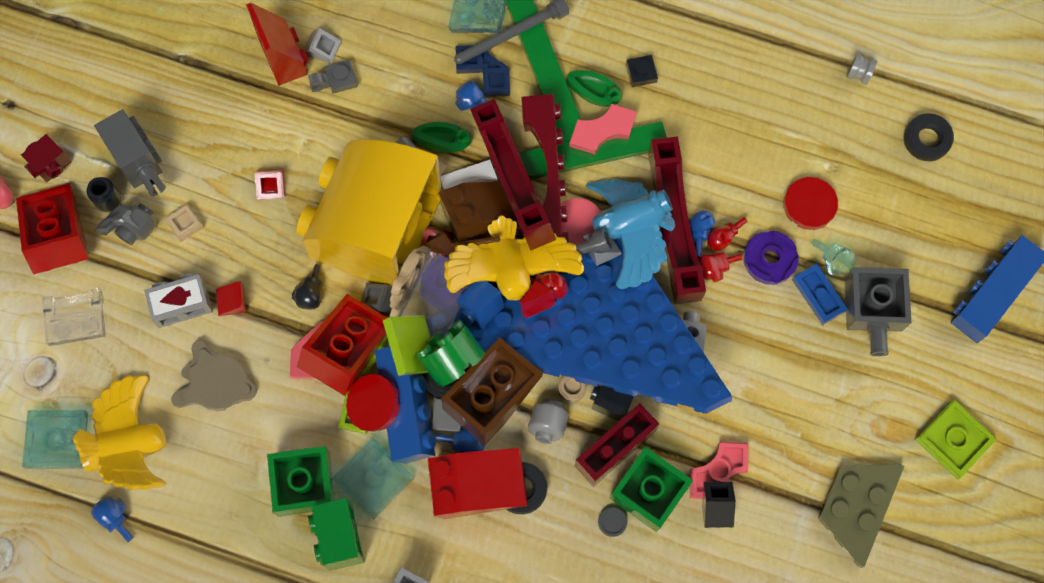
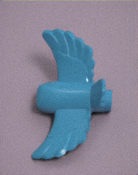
[585,179,675,289]

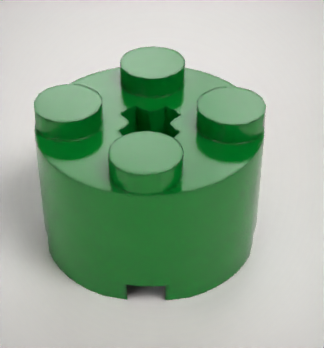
[415,320,485,387]

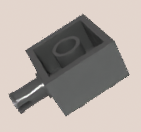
[94,109,166,196]
[845,267,912,357]

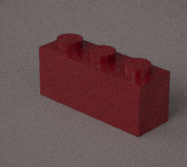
[574,403,660,487]

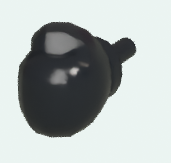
[292,264,323,310]

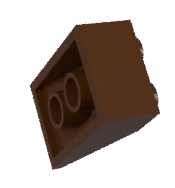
[438,181,521,242]
[441,337,543,446]

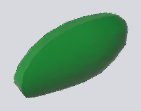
[567,70,622,107]
[412,122,472,153]

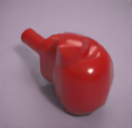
[698,252,742,283]
[530,273,568,300]

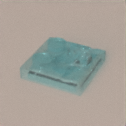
[448,0,507,33]
[22,410,88,469]
[332,437,414,520]

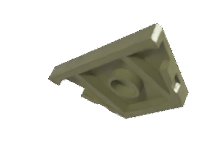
[818,464,904,568]

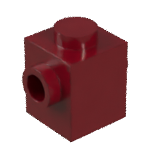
[21,134,72,183]

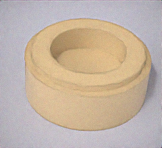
[558,376,587,403]

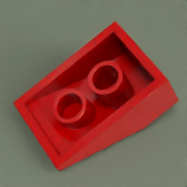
[246,3,309,86]
[16,183,89,275]
[297,294,387,396]
[428,448,528,519]

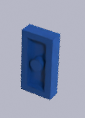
[792,264,848,326]

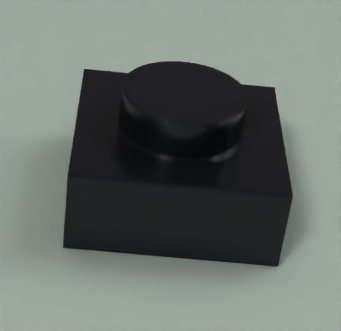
[626,55,658,87]

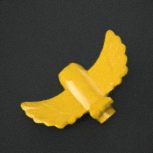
[444,215,584,300]
[72,374,167,490]

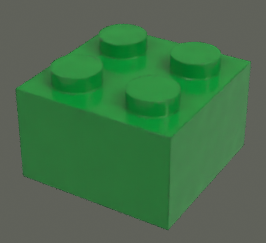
[267,446,335,517]
[609,447,693,533]
[308,498,364,571]

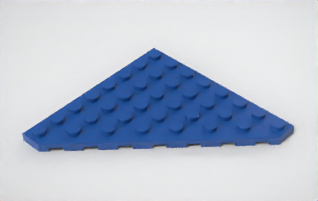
[426,238,732,414]

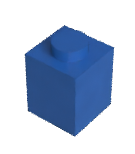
[457,281,504,329]

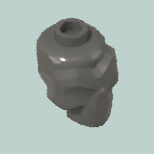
[94,203,156,245]

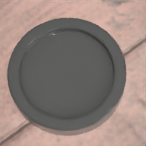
[598,507,627,537]

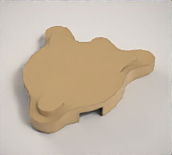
[389,245,431,317]

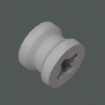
[847,53,877,85]

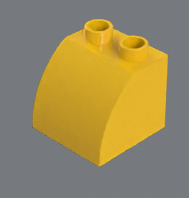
[296,139,442,287]

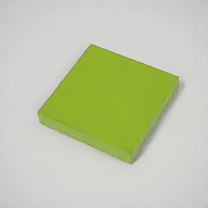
[383,315,430,376]
[915,399,997,480]

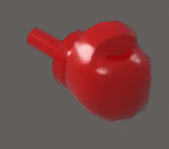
[707,217,747,252]

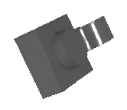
[308,60,358,94]

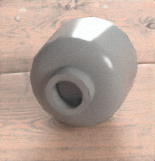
[528,399,568,444]

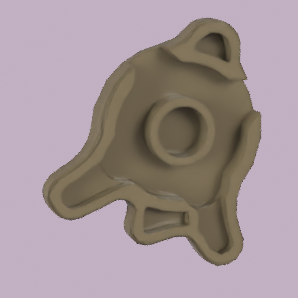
[171,340,257,411]

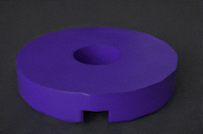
[743,231,799,285]

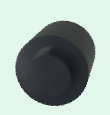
[86,177,121,212]

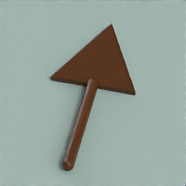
[419,232,501,255]

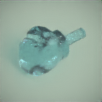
[811,239,856,276]

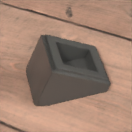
[361,283,392,316]

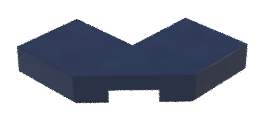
[456,45,510,97]

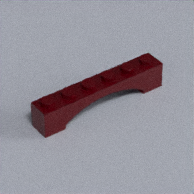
[521,94,569,243]
[470,99,556,251]
[648,136,706,304]

